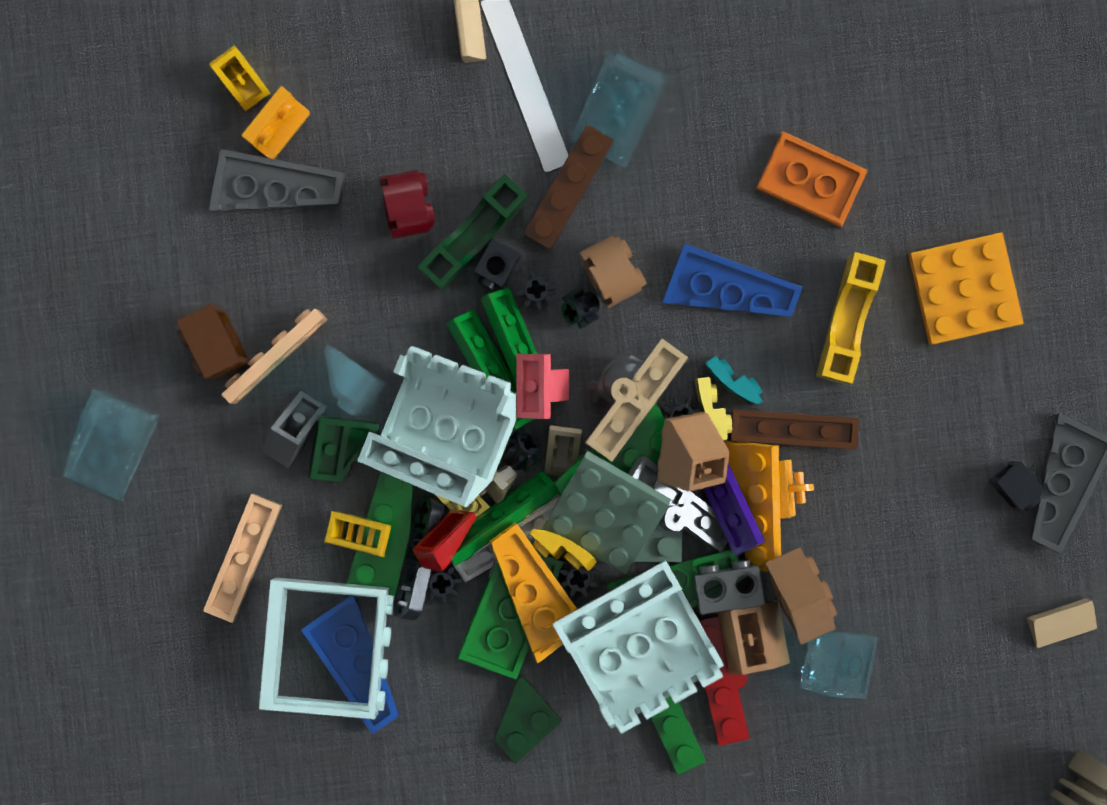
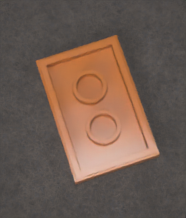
[756,131,868,228]

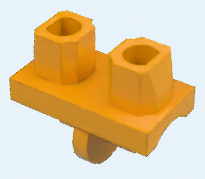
[779,459,814,518]

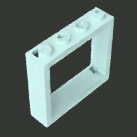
[259,578,394,719]

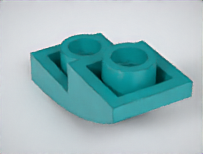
[703,356,763,405]

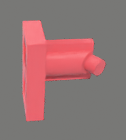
[516,354,569,419]

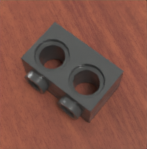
[692,560,765,614]

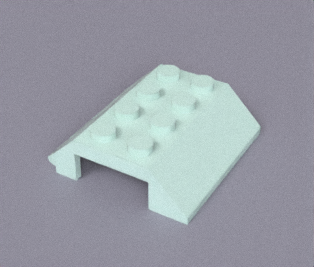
[357,346,516,507]
[553,560,724,734]

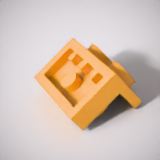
[241,86,310,159]

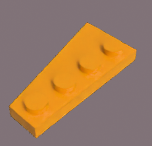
[724,440,781,572]
[489,522,577,663]

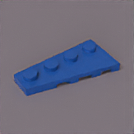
[662,243,803,317]

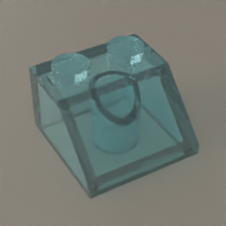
[324,345,387,416]
[800,628,879,699]

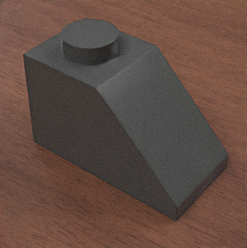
[261,391,327,468]

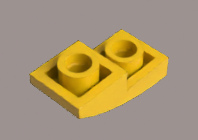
[530,529,597,572]

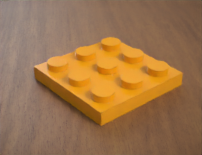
[908,232,1024,345]

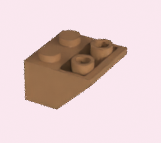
[657,412,730,492]
[718,601,790,675]

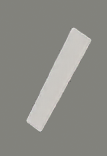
[481,0,568,172]

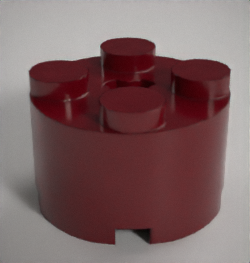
[379,170,435,239]

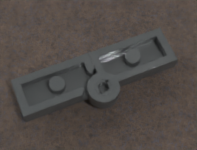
[628,456,728,553]

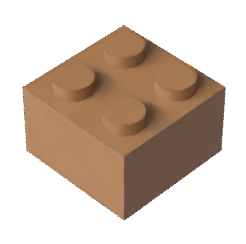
[765,547,837,645]

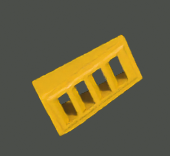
[324,511,391,557]

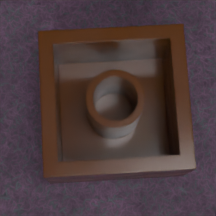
[176,304,250,381]

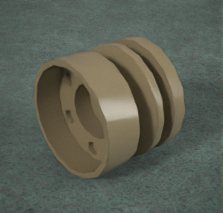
[1050,749,1107,805]

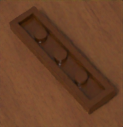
[523,124,615,250]
[730,409,859,449]

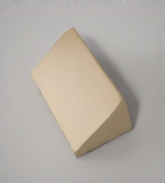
[454,0,486,63]
[1027,598,1097,648]

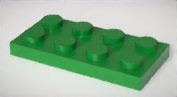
[456,551,564,680]

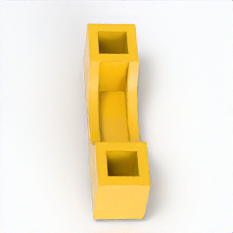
[816,252,886,385]

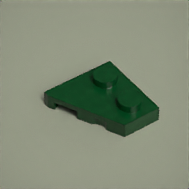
[308,415,379,482]
[494,675,562,764]

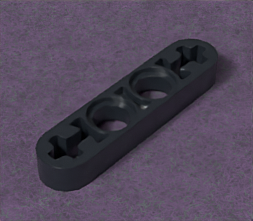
[393,497,444,621]

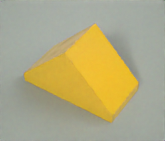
[209,45,270,112]

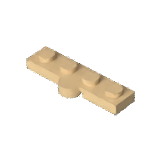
[586,339,688,462]

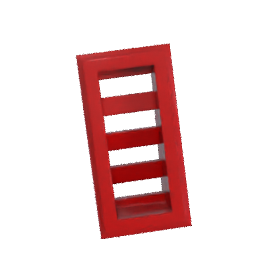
[413,509,476,572]

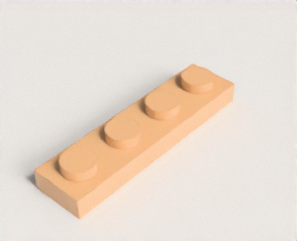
[221,308,328,404]
[203,493,282,623]

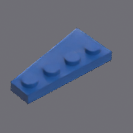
[301,595,400,734]

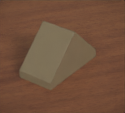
[544,425,582,476]

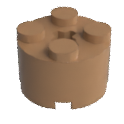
[578,235,646,309]

